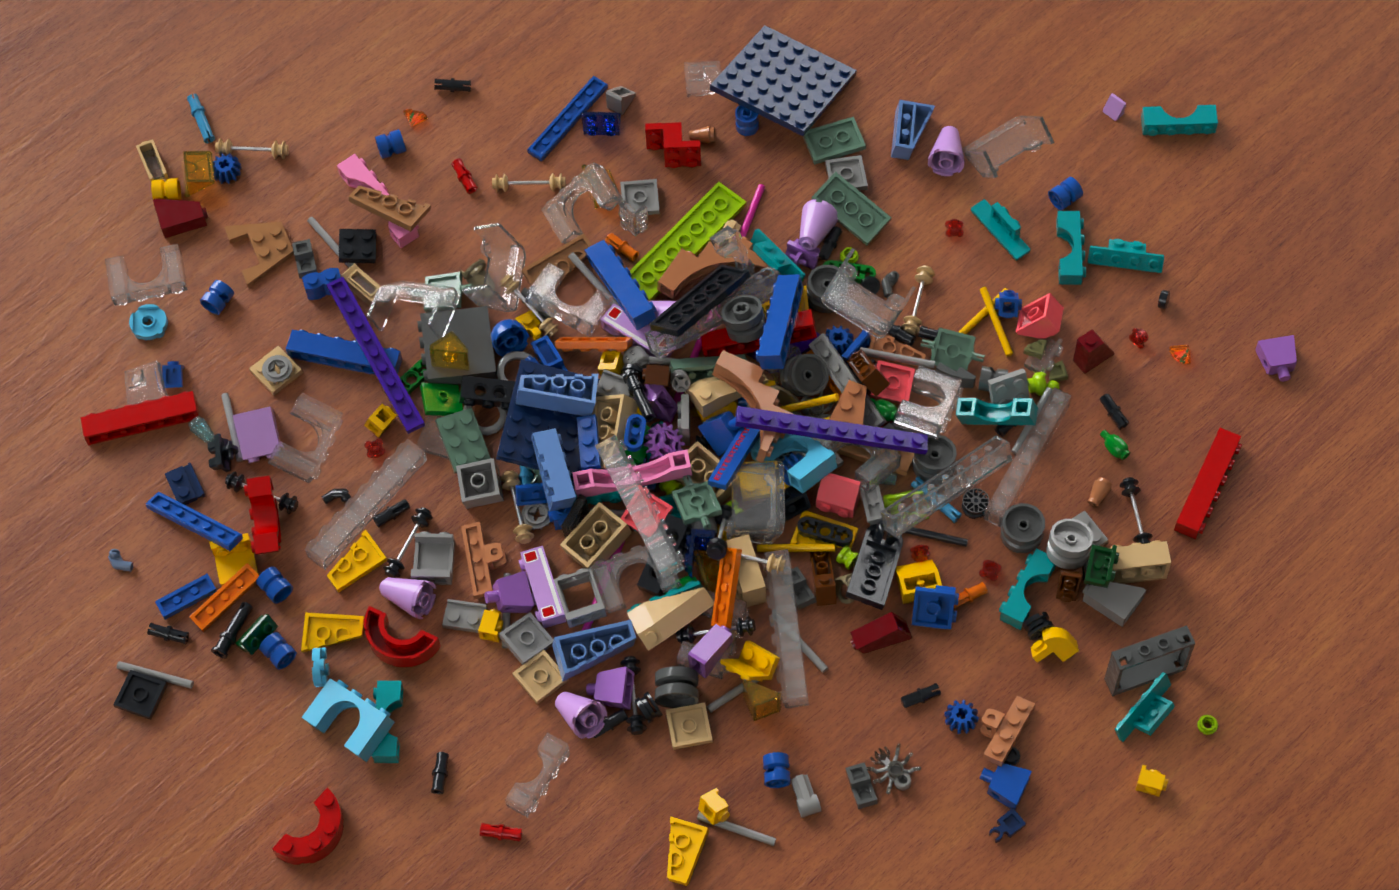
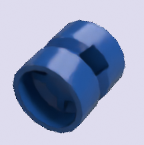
[735,105,759,136]
[375,129,406,159]
[1048,177,1083,211]
[200,280,235,315]
[256,566,293,604]
[259,632,297,670]
[763,752,791,788]

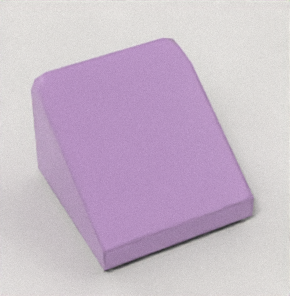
[1103,93,1126,121]

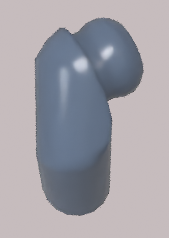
[108,549,133,572]

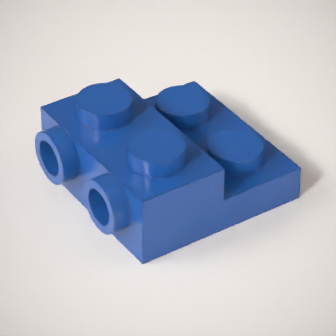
[911,585,959,630]

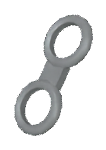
[463,351,534,435]

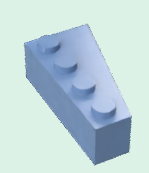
[516,374,599,416]
[531,428,576,512]
[552,620,636,682]

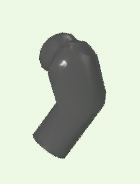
[881,271,899,298]

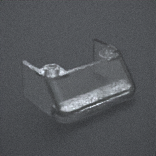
[963,116,1054,178]
[462,223,526,312]
[821,248,916,338]
[367,280,460,340]

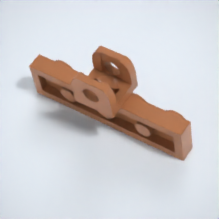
[461,522,507,599]
[980,696,1035,767]

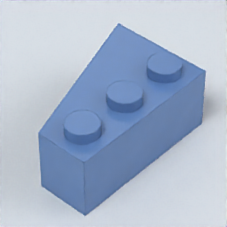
[891,100,935,160]

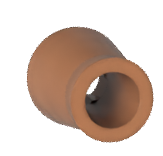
[689,126,716,144]
[1087,477,1112,507]

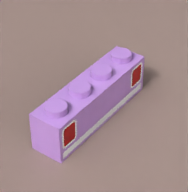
[600,304,675,366]
[518,546,566,628]

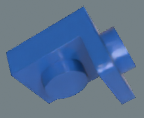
[162,361,184,388]

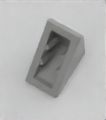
[606,86,636,115]

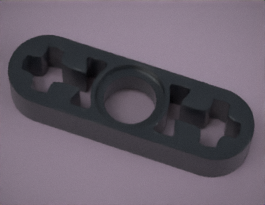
[797,517,853,547]

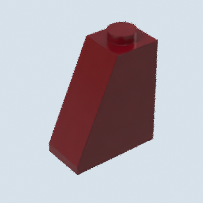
[153,198,209,238]
[1073,329,1115,374]
[850,612,912,654]

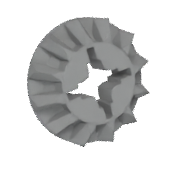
[262,355,293,384]
[521,503,550,530]

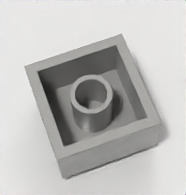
[456,458,504,509]

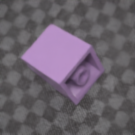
[233,407,282,463]

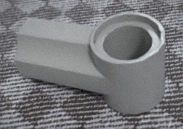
[791,774,821,817]

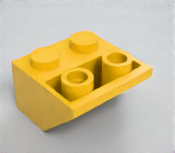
[895,559,942,604]

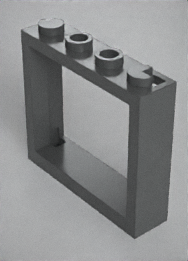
[1104,625,1195,696]

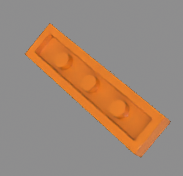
[555,337,633,352]
[711,548,742,629]
[189,563,259,632]

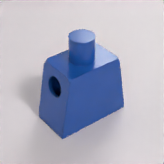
[698,411,741,457]
[980,763,1032,811]

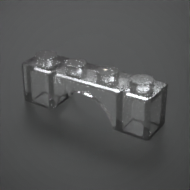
[710,226,762,297]
[505,732,570,818]

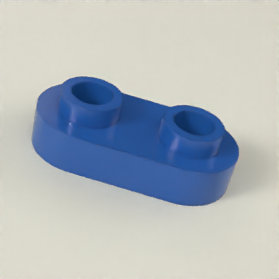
[623,414,646,452]

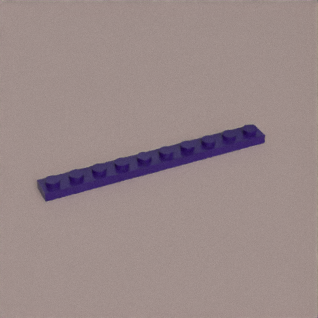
[326,277,425,434]
[735,406,928,455]

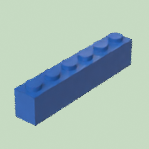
[585,240,657,330]
[756,274,804,369]
[286,329,402,375]

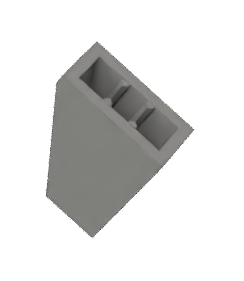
[1082,582,1146,627]

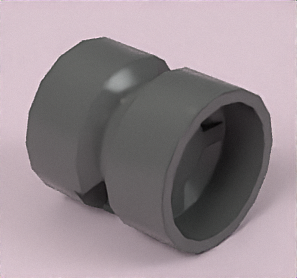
[978,366,1008,392]

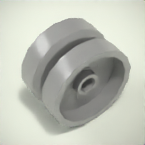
[1046,519,1094,569]

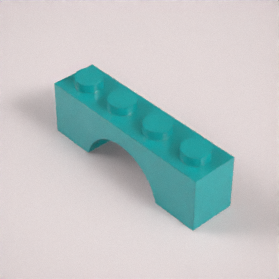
[1141,105,1218,136]
[1056,211,1086,285]
[956,398,1038,425]
[999,548,1056,630]
[371,681,404,763]

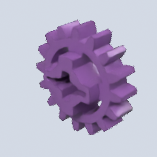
[644,423,685,460]

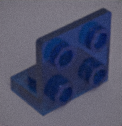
[582,112,621,136]
[684,529,715,578]

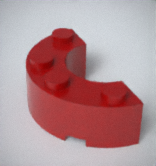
[244,475,281,555]
[364,606,441,667]
[272,788,344,865]

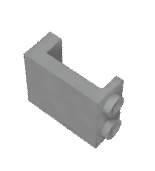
[411,531,455,585]

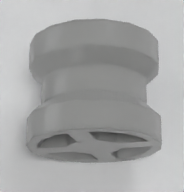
[670,369,691,392]

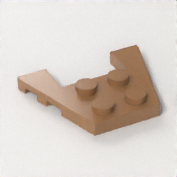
[224,222,294,287]

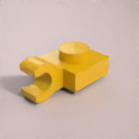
[515,310,542,341]

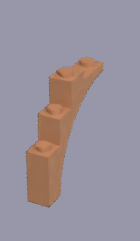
[657,234,780,299]
[712,350,793,463]

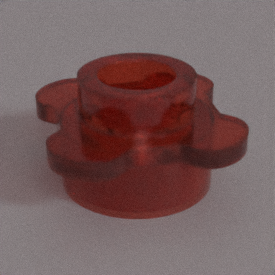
[945,219,964,237]
[1129,328,1148,349]
[364,438,385,458]
[910,545,930,562]
[979,560,1002,581]

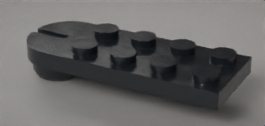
[845,519,903,610]

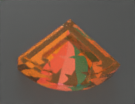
[403,109,428,127]
[1169,345,1191,364]

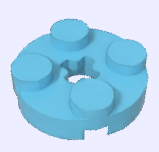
[129,304,168,340]
[312,647,330,687]

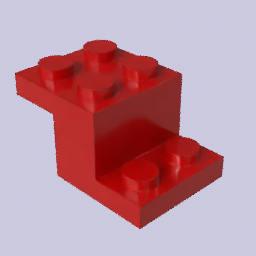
[645,122,701,168]

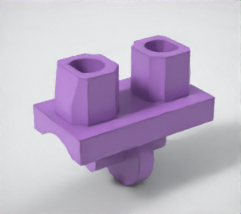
[785,238,820,269]

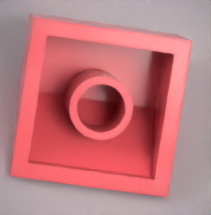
[1016,293,1064,339]
[816,473,861,518]

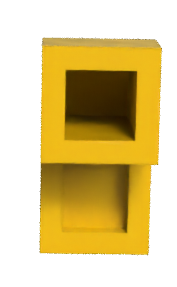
[1030,627,1079,663]

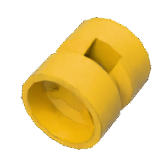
[151,178,181,200]

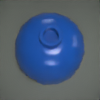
[491,319,529,357]

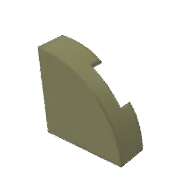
[1023,339,1048,359]
[1049,360,1068,382]

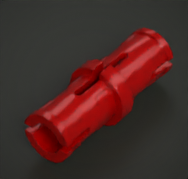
[451,158,478,194]
[480,823,522,842]

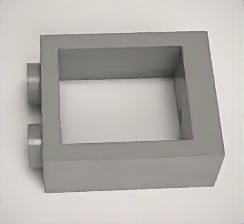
[554,568,607,628]

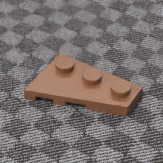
[868,327,926,374]
[829,380,867,425]

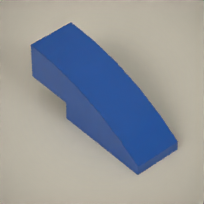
[531,335,568,371]

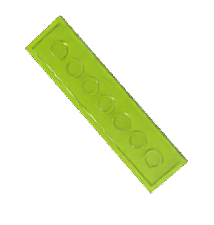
[630,182,747,300]

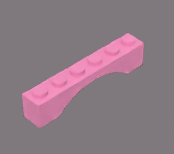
[337,154,419,248]
[572,450,692,499]

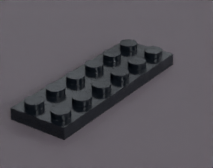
[649,264,751,337]

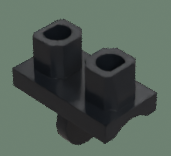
[207,433,239,472]

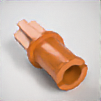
[605,233,639,262]
[954,582,988,608]

